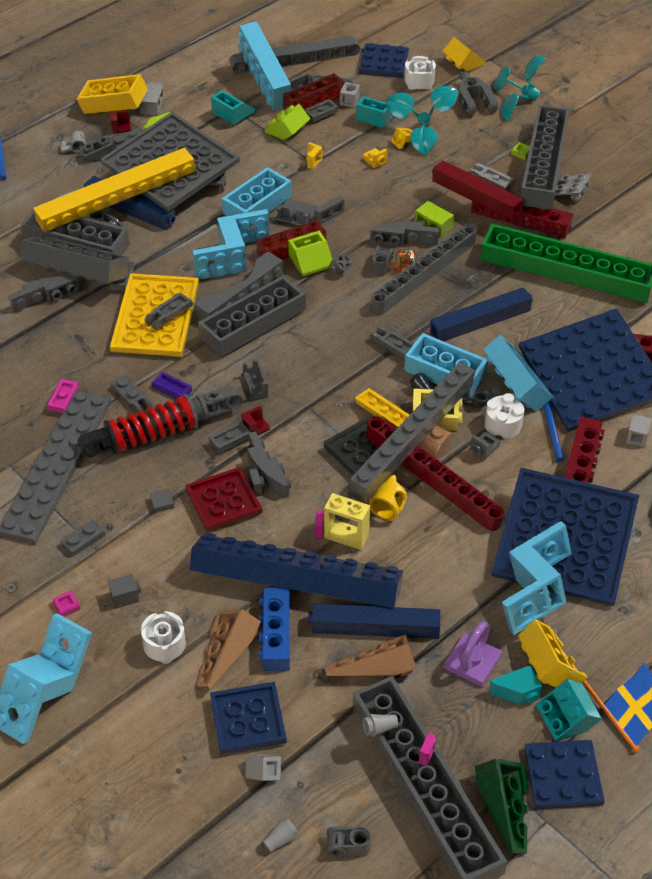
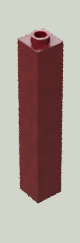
[432,161,523,220]

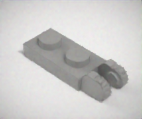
[468,163,514,190]

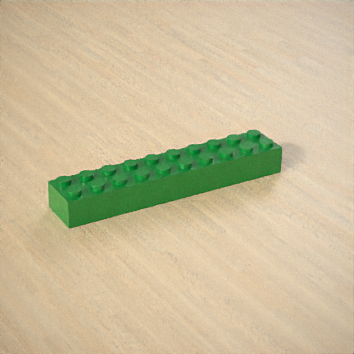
[480,223,652,303]

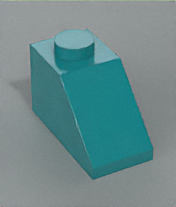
[489,665,542,705]

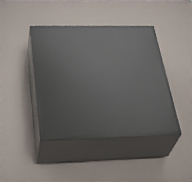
[150,489,174,512]

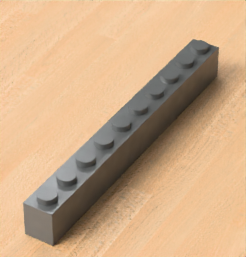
[348,362,475,504]

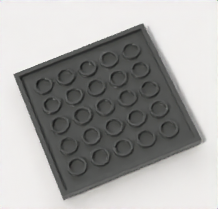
[100,111,240,212]

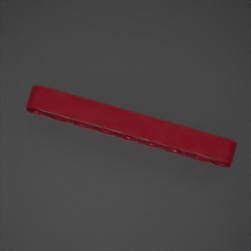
[366,416,504,531]

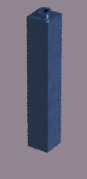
[84,176,176,230]
[430,288,533,341]
[308,604,440,639]

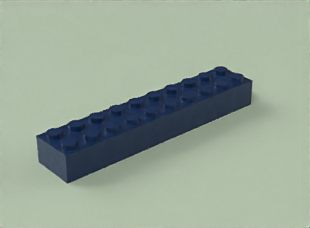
[189,533,403,608]

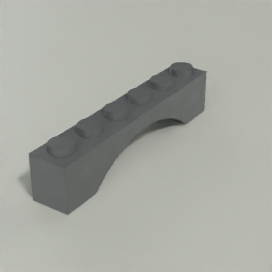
[194,252,283,320]

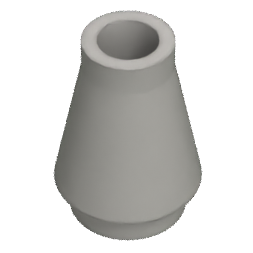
[363,714,398,737]
[262,818,298,852]

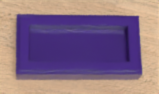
[151,372,192,399]

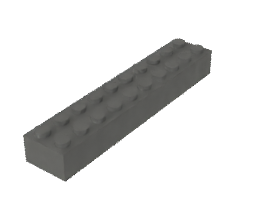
[520,105,570,210]
[353,676,507,879]

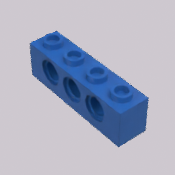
[259,588,290,671]

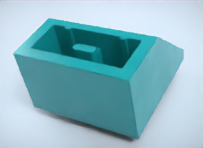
[211,90,256,125]
[356,96,393,128]
[536,679,602,742]

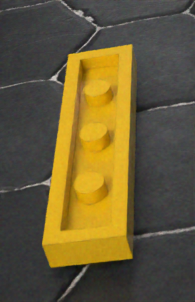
[355,388,409,429]

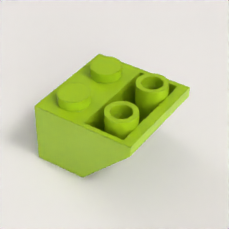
[264,104,310,140]
[288,231,332,276]

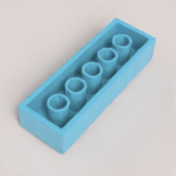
[238,21,291,111]

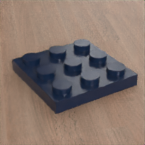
[359,43,409,78]
[210,682,287,755]
[524,740,605,810]

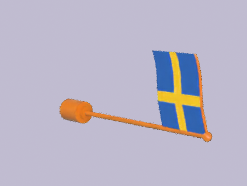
[524,607,652,753]

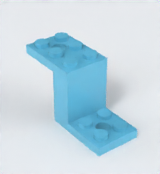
[192,209,269,280]
[502,521,572,635]
[0,614,92,744]

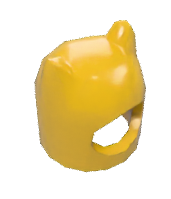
[369,475,407,521]

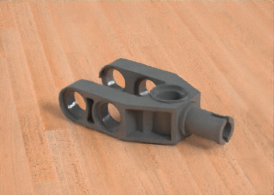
[459,71,498,116]

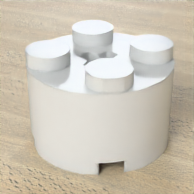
[405,56,436,90]
[485,393,524,439]
[141,612,186,664]

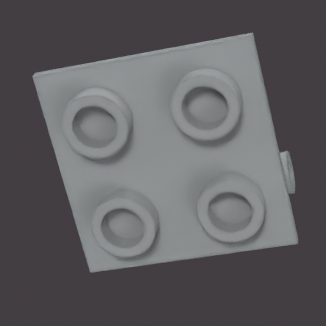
[555,174,591,203]

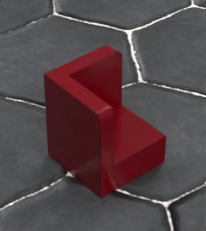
[110,110,131,134]
[241,406,270,435]

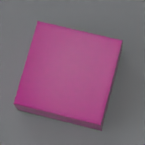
[315,510,324,539]
[52,591,81,617]
[419,733,436,766]

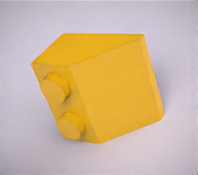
[443,37,486,71]

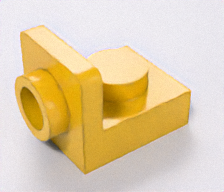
[391,128,412,149]
[306,142,323,170]
[363,148,388,169]

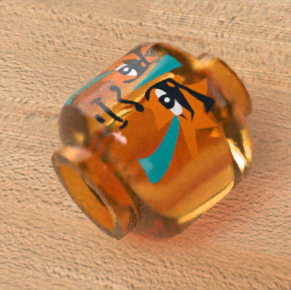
[395,249,417,273]

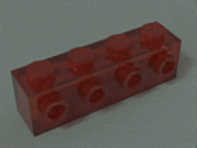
[283,73,343,110]
[256,220,326,260]

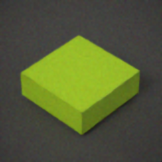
[511,142,530,160]

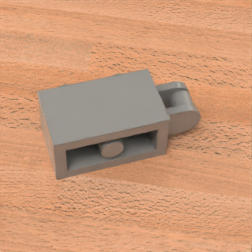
[138,81,164,115]

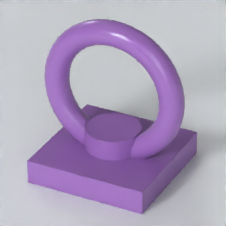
[444,621,503,687]

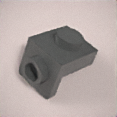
[470,432,500,459]

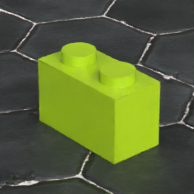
[415,201,454,238]

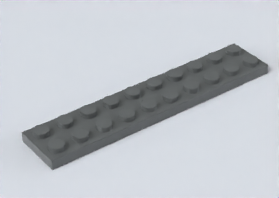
[0,390,111,545]

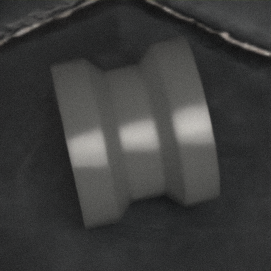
[330,254,352,274]

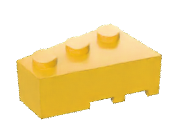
[518,619,587,688]

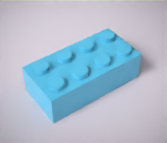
[222,167,292,216]
[404,333,488,397]
[483,335,553,412]

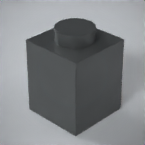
[108,574,142,609]

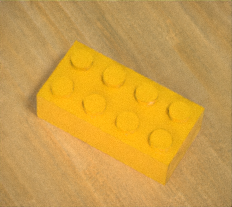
[77,74,148,114]

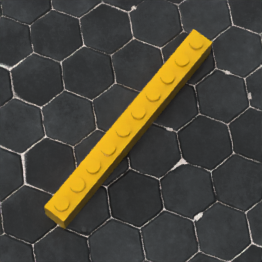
[33,148,195,232]

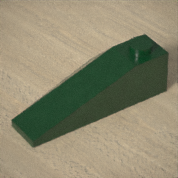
[475,758,528,855]

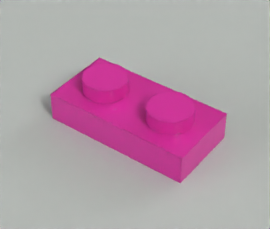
[47,379,79,413]

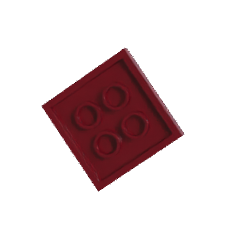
[185,467,263,532]

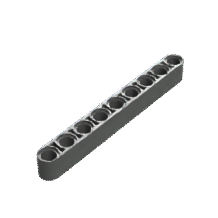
[229,36,360,74]
[371,224,477,315]

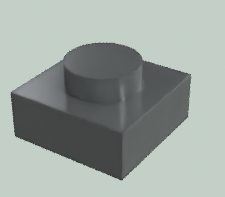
[249,469,265,497]

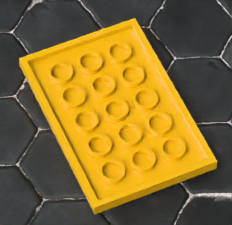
[110,273,199,357]

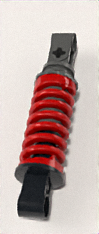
[77,386,243,457]

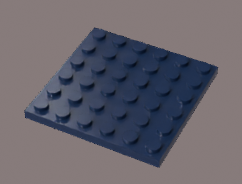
[518,308,652,432]
[492,468,639,606]

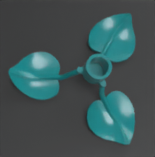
[493,56,546,121]
[386,86,458,156]

